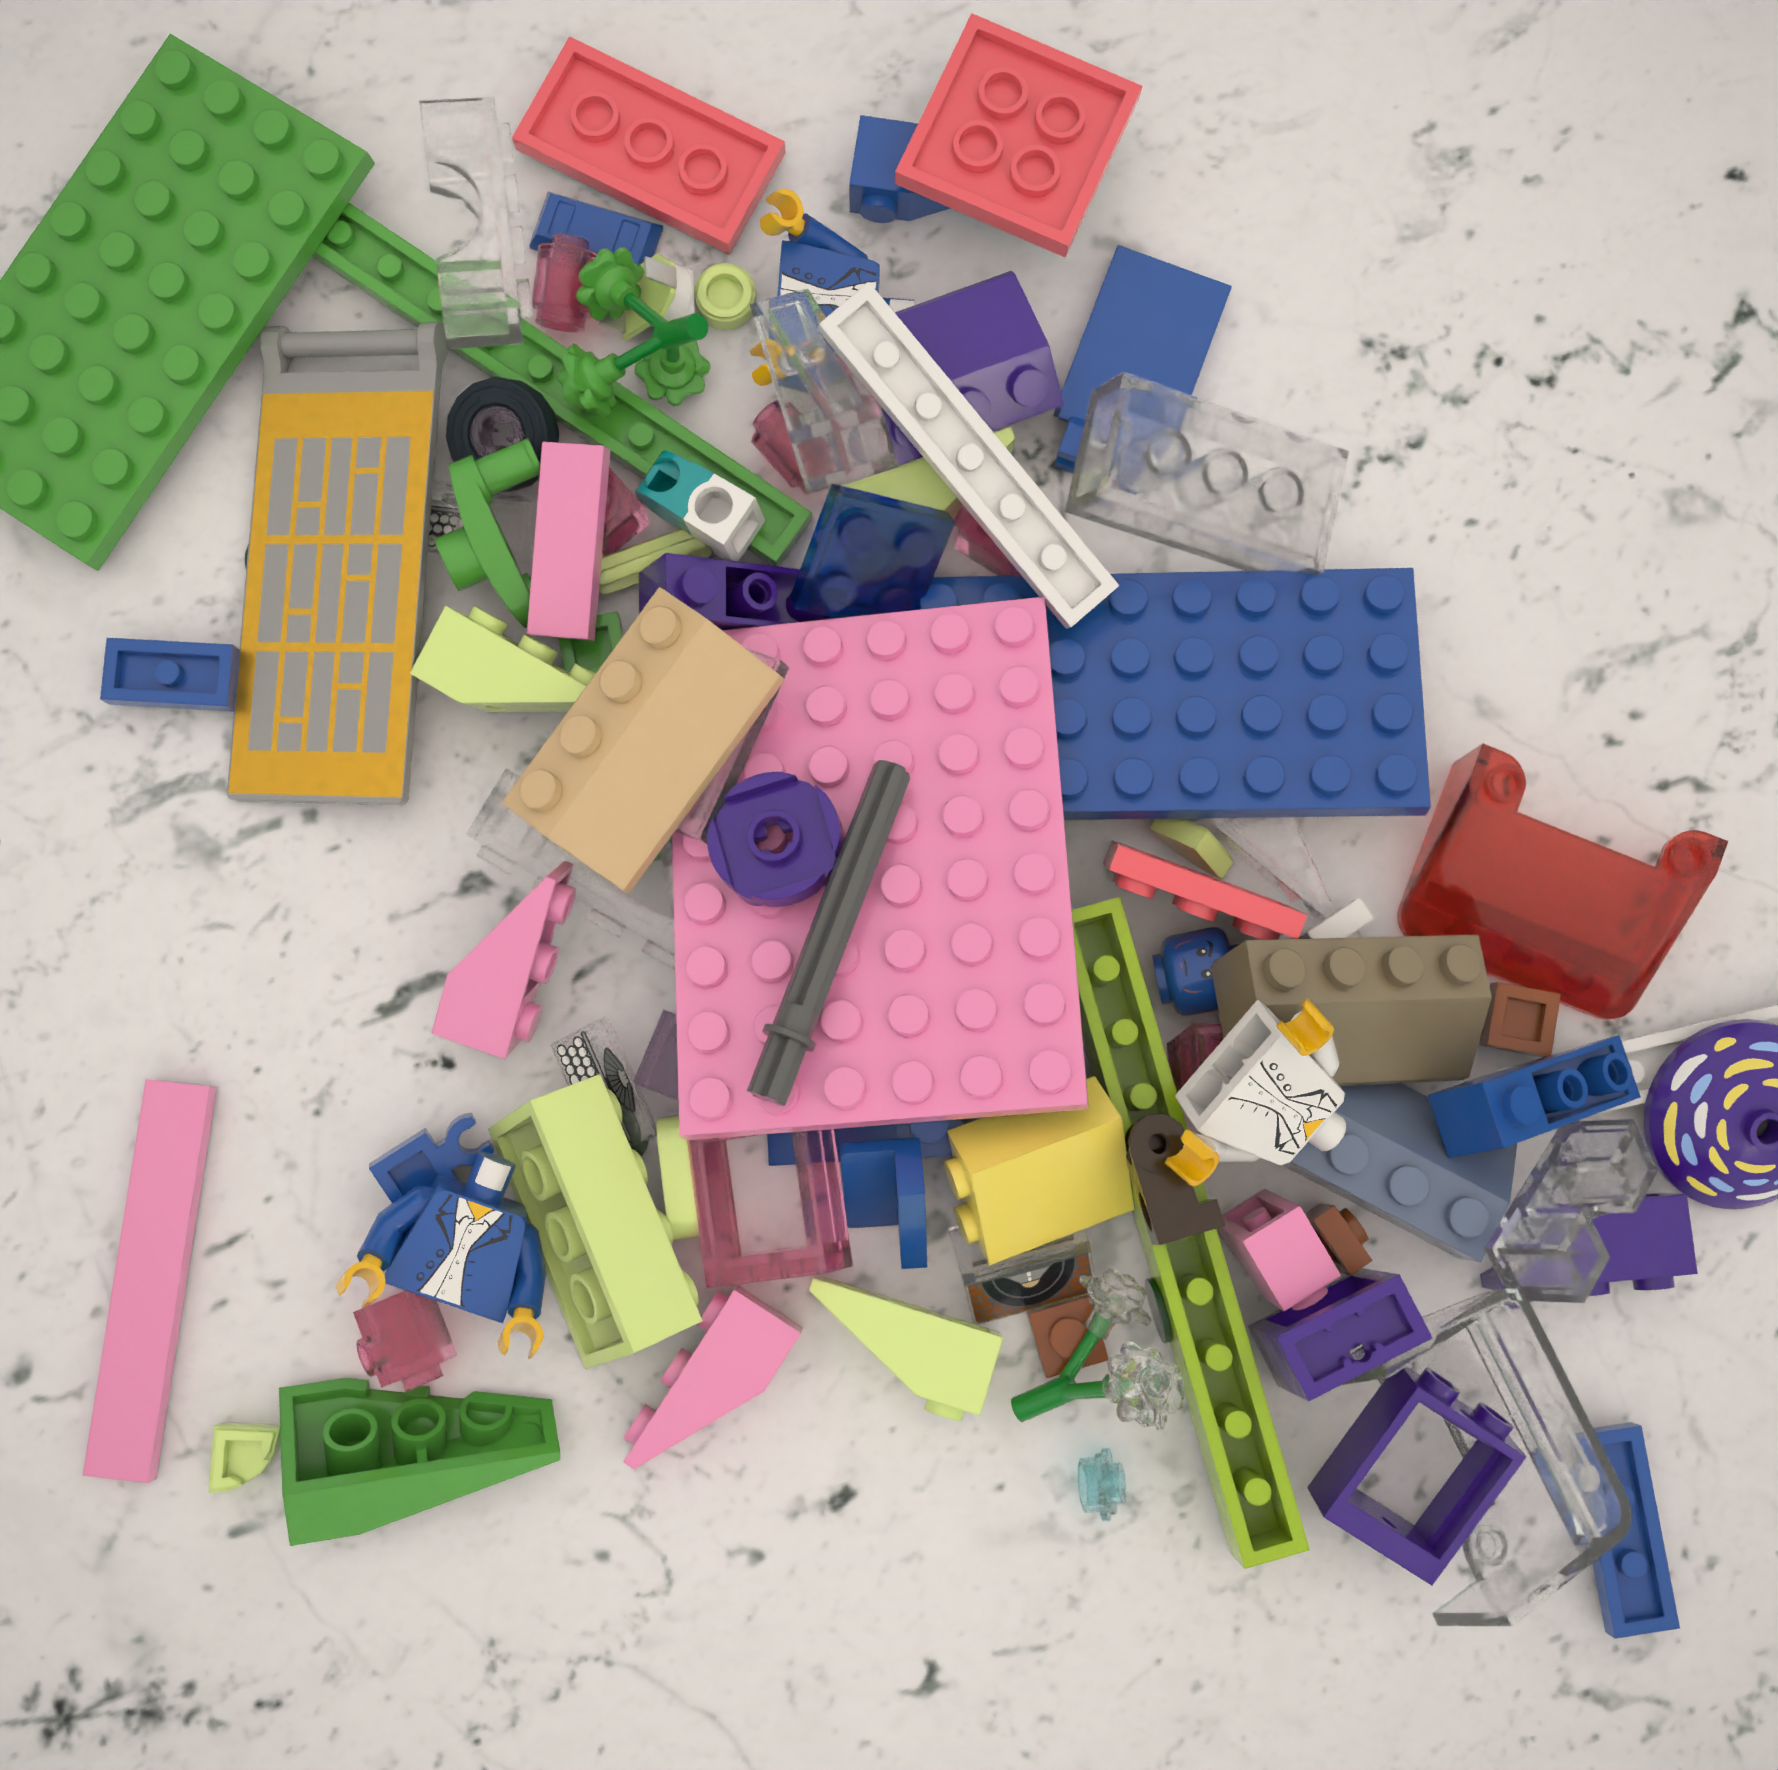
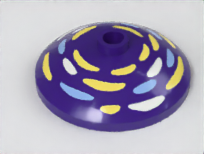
[1644,1019,1778,1210]

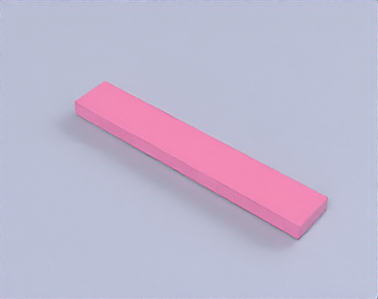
[83,1079,217,1483]

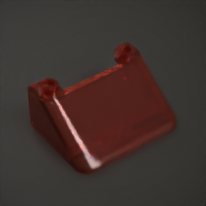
[1397,743,1728,1020]

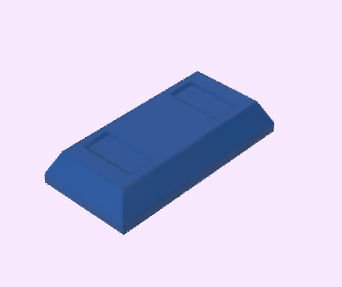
[529,191,663,265]

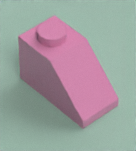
[1216,1189,1341,1311]

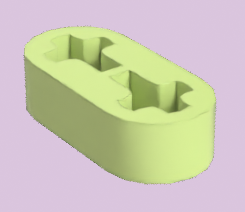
[656,1115,705,1241]

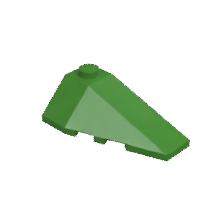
[279,1378,560,1546]

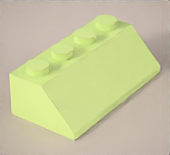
[488,1074,703,1369]

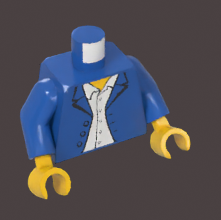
[749,188,915,394]
[336,1152,546,1359]

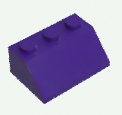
[846,271,1064,469]

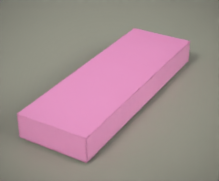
[527,442,611,641]

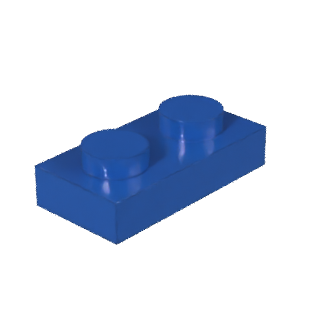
[100,638,240,712]

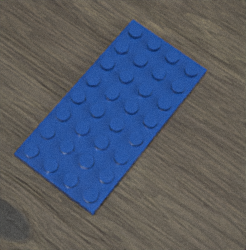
[908,568,1431,820]

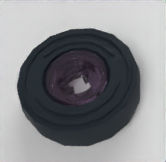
[446,377,559,492]

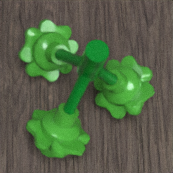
[557,247,711,418]

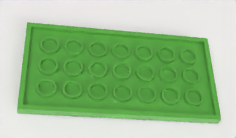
[0,33,375,571]

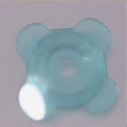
[1078,1448,1126,1521]

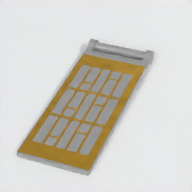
[227,322,449,806]

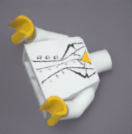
[1165,999,1346,1187]

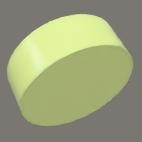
[694,263,757,330]

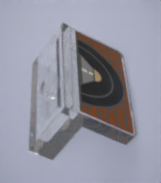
[948,1225,1097,1325]

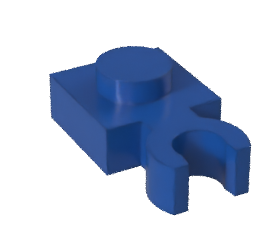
[369,1113,494,1203]

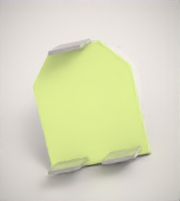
[599,254,694,341]

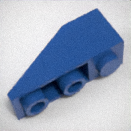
[1428,1035,1641,1158]

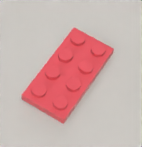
[512,36,786,255]

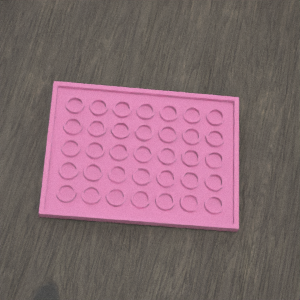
[672,597,1089,1140]

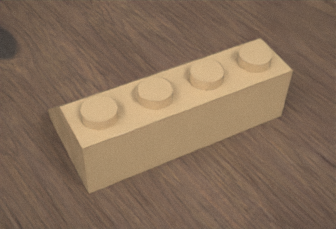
[501,587,785,894]

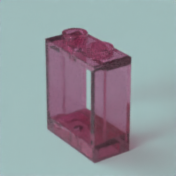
[687,1129,853,1288]

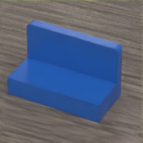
[840,1138,927,1269]

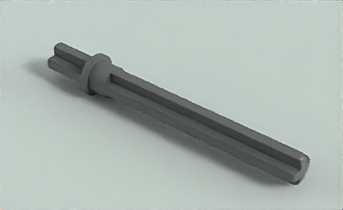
[747,760,910,1107]

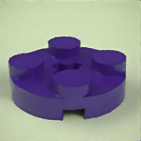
[707,772,844,907]

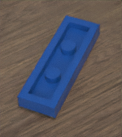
[1568,1422,1680,1639]

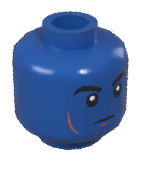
[1152,927,1239,1016]

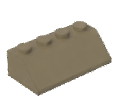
[1212,935,1492,1086]

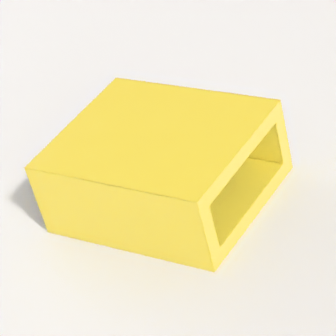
[944,1076,1134,1266]

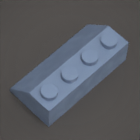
[1283,1083,1517,1262]

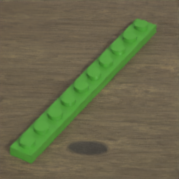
[312,203,812,567]

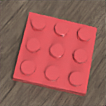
[895,13,1143,258]

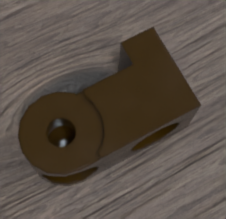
[1125,1114,1225,1245]

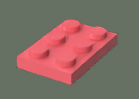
[1103,840,1308,940]

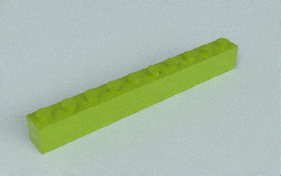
[1072,897,1310,1569]

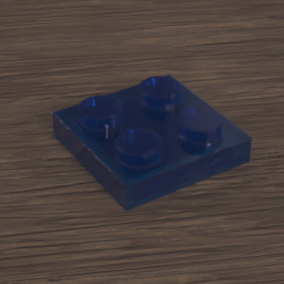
[790,483,955,618]

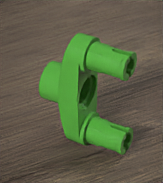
[434,438,540,628]

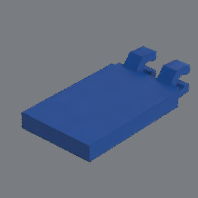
[1053,245,1232,496]

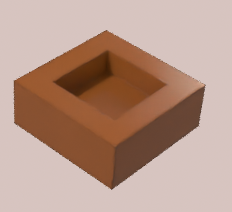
[1480,982,1561,1057]
[1305,1203,1373,1276]
[1026,1294,1109,1378]

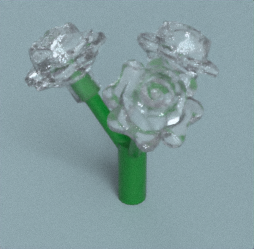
[1011,1267,1185,1430]

